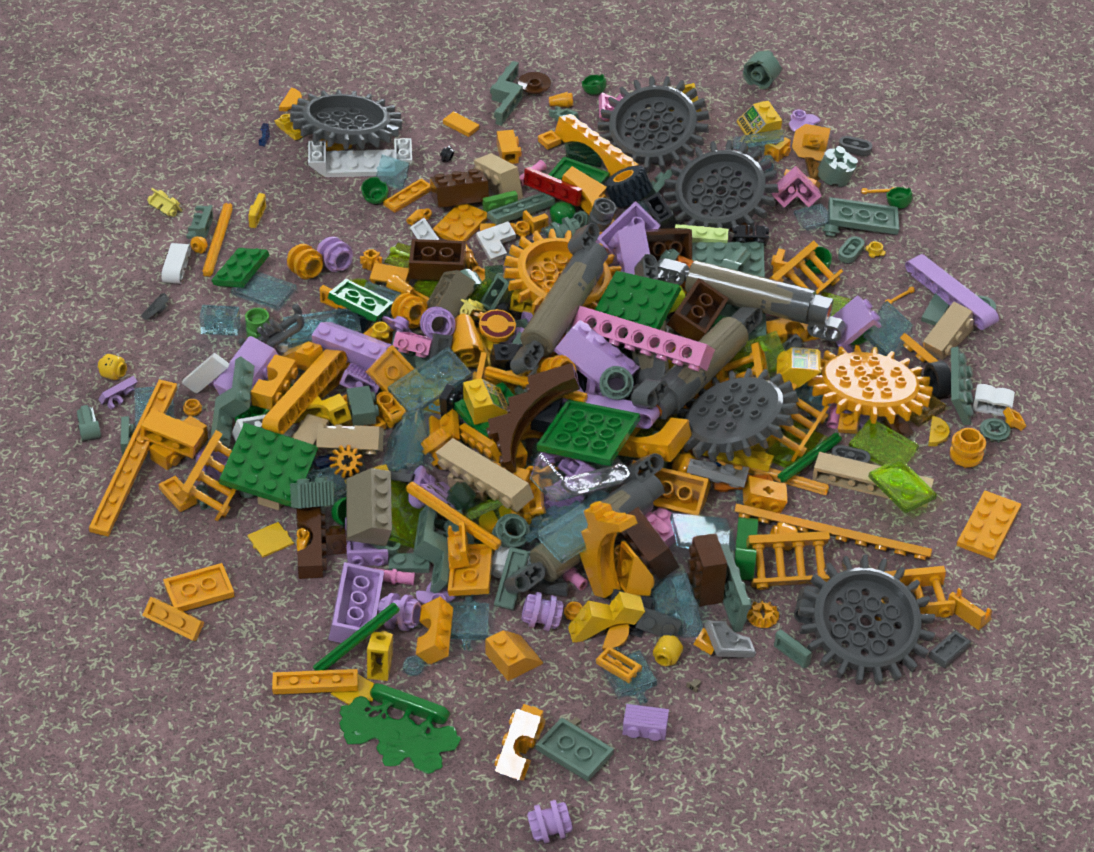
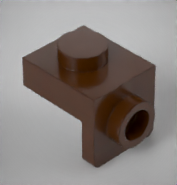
[880,415,914,443]
[325,525,347,555]

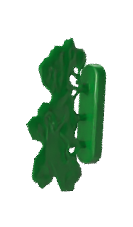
[339,683,461,774]

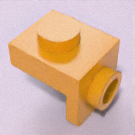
[764,137,791,162]
[771,248,789,278]

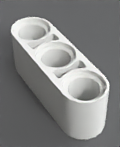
[162,243,191,284]

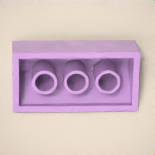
[596,201,660,267]
[610,223,650,275]
[554,320,640,391]
[312,322,397,370]
[213,336,278,406]
[328,562,384,643]

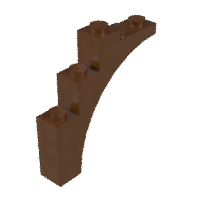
[486,363,580,473]

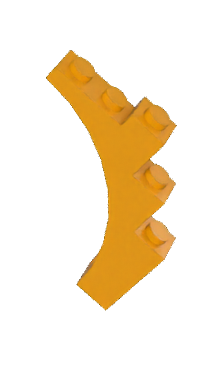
[562,166,616,234]
[579,501,637,598]

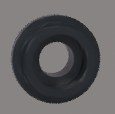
[440,146,455,162]

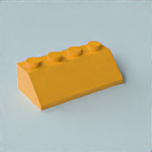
[627,460,711,517]

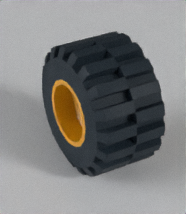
[604,166,652,207]

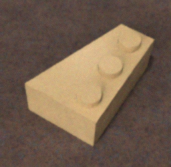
[474,153,523,199]
[923,302,974,360]
[316,424,384,455]

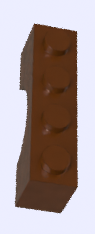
[296,506,327,579]

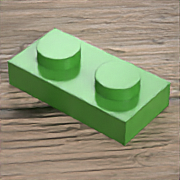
[483,191,518,212]

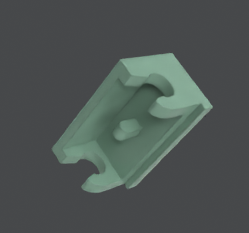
[186,205,214,239]

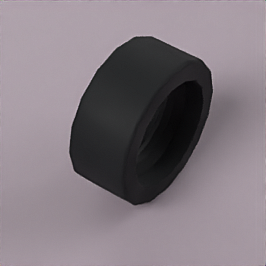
[924,361,951,398]

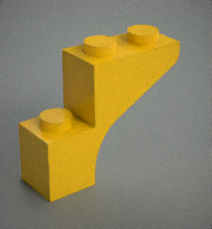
[294,393,352,426]
[568,592,645,643]

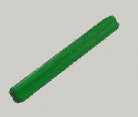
[777,433,842,483]
[313,603,400,671]

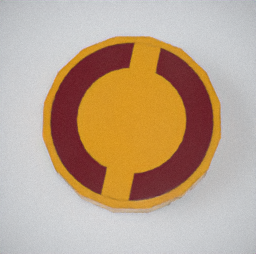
[478,309,516,343]

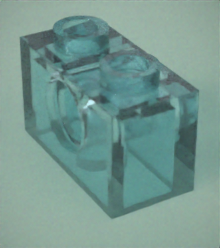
[199,305,241,336]

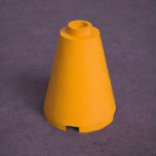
[449,314,486,368]

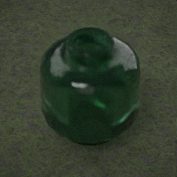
[447,482,476,511]

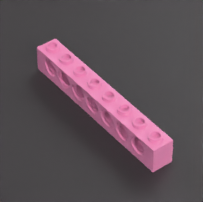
[572,306,715,372]

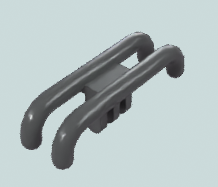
[238,304,304,348]

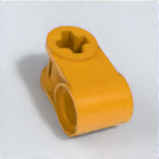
[376,391,408,428]

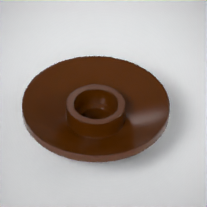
[518,72,551,94]

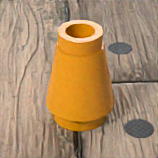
[549,91,574,108]
[386,275,414,295]

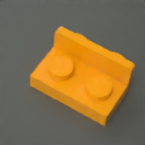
[429,409,460,441]

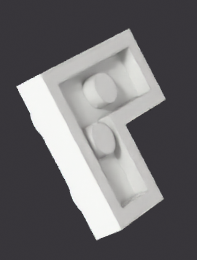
[476,221,516,262]

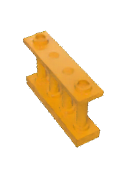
[769,240,843,295]
[720,342,768,412]
[770,382,829,462]
[176,430,236,521]
[746,531,831,590]
[864,566,956,621]

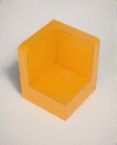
[523,210,549,234]

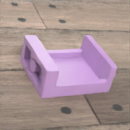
[832,295,882,353]
[345,518,388,566]

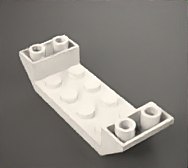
[308,138,412,177]

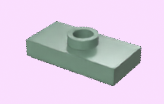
[774,629,812,669]

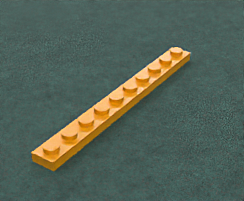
[89,379,178,537]
[735,503,932,561]

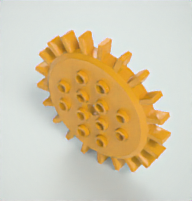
[503,229,622,313]
[807,345,933,424]

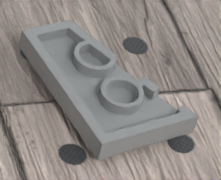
[687,459,749,488]

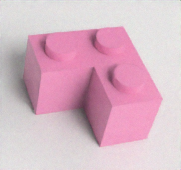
[772,166,822,207]

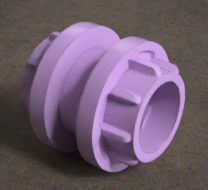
[317,237,353,272]
[420,306,455,339]
[521,592,563,631]
[377,593,421,631]
[527,800,573,844]

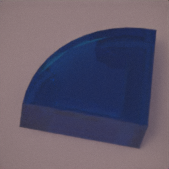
[259,123,270,147]

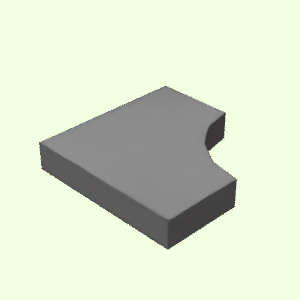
[704,620,756,658]

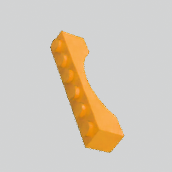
[555,114,639,177]

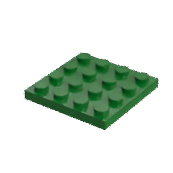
[593,271,682,343]
[537,399,640,466]
[219,422,318,507]

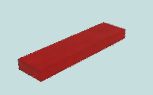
[523,167,582,206]

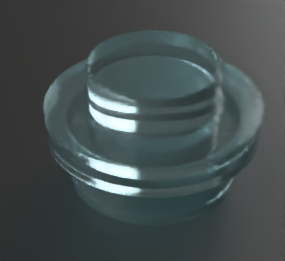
[403,656,424,676]

